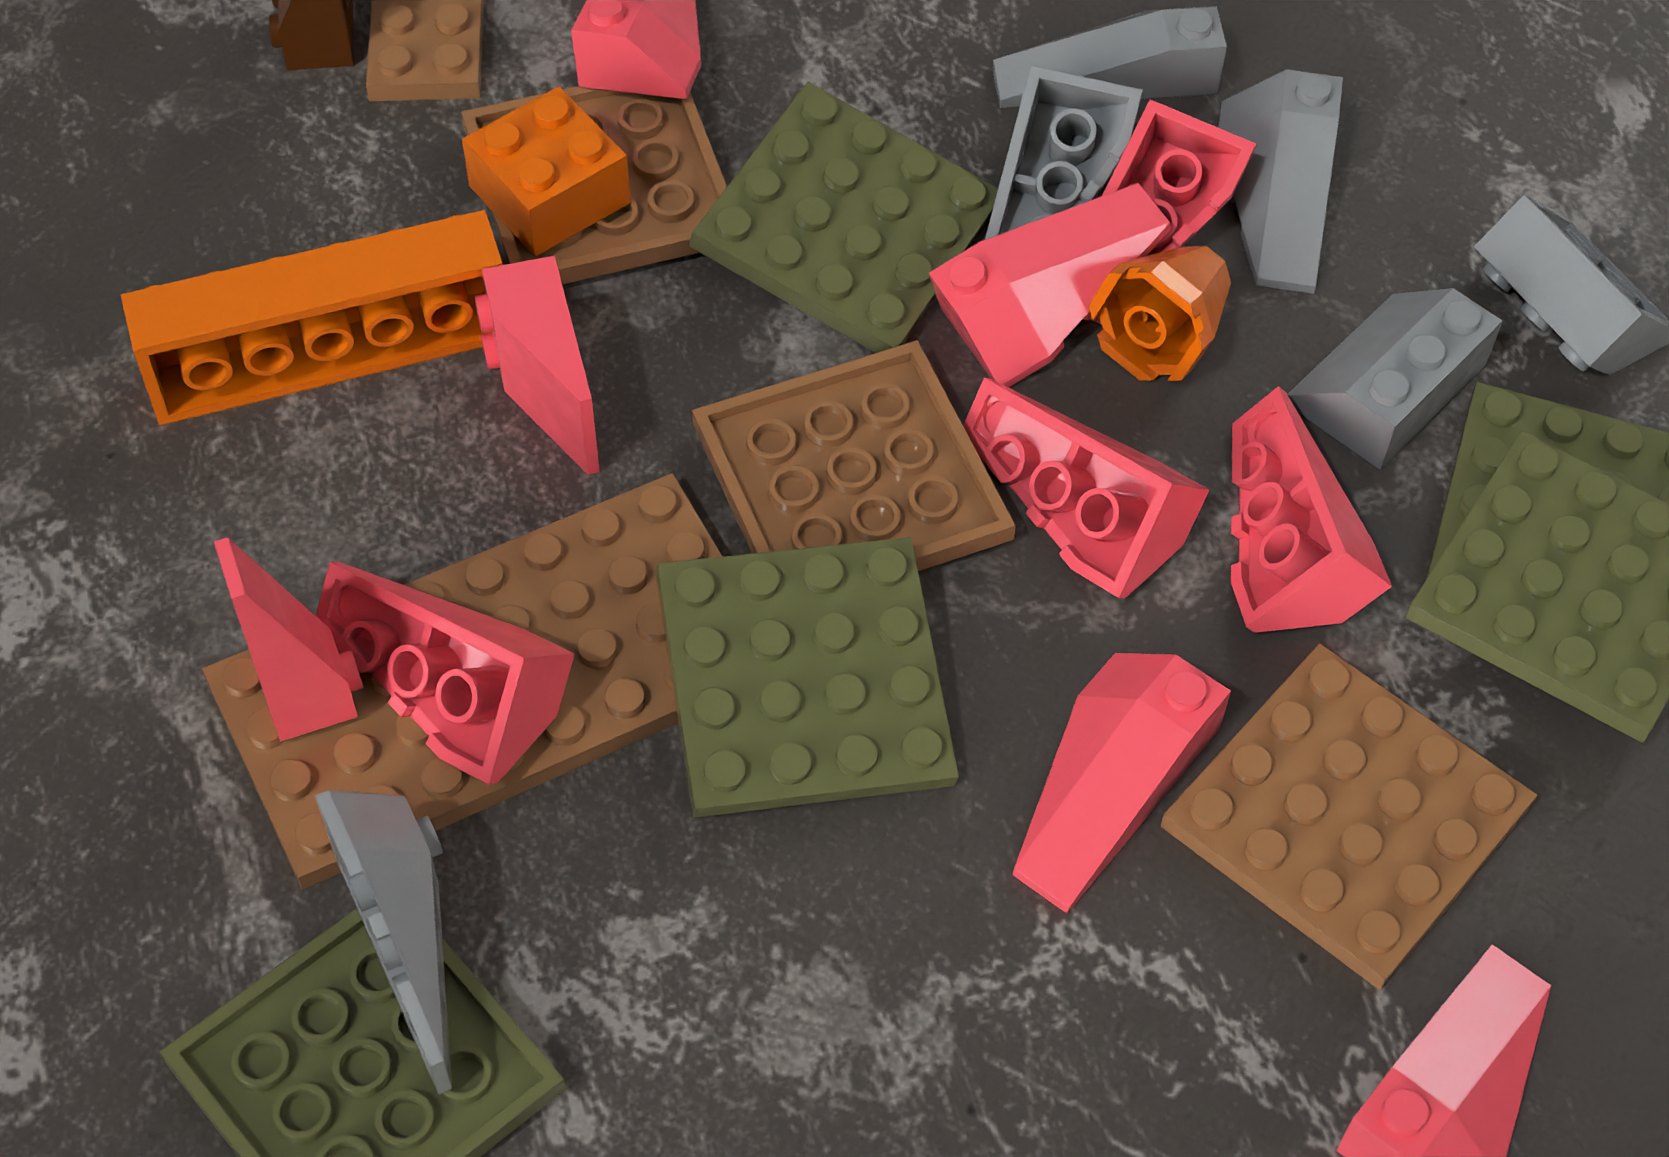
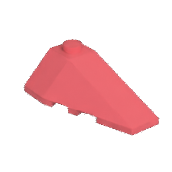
[571,0,702,99]
[1090,99,1256,324]
[929,183,1171,387]
[963,378,1210,599]
[1231,386,1392,633]
[214,537,363,742]
[316,561,575,785]
[1013,653,1231,914]
[1336,944,1551,1157]

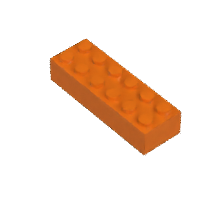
[120,210,503,426]

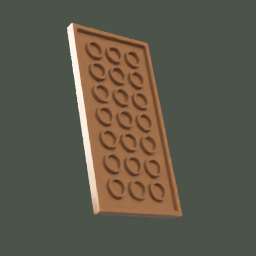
[202,473,723,890]

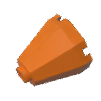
[1088,246,1231,381]

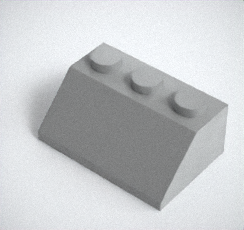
[1474,194,1669,375]
[1287,288,1503,470]

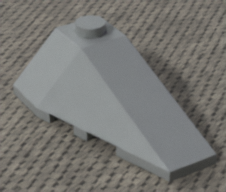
[992,6,1227,108]
[985,66,1143,240]
[1218,69,1343,294]
[315,790,452,1095]

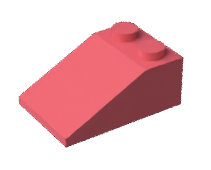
[474,255,600,475]

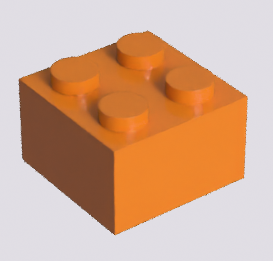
[462,86,631,257]

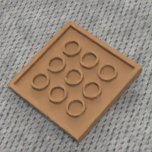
[461,86,727,284]
[692,340,1016,571]
[1160,643,1538,991]

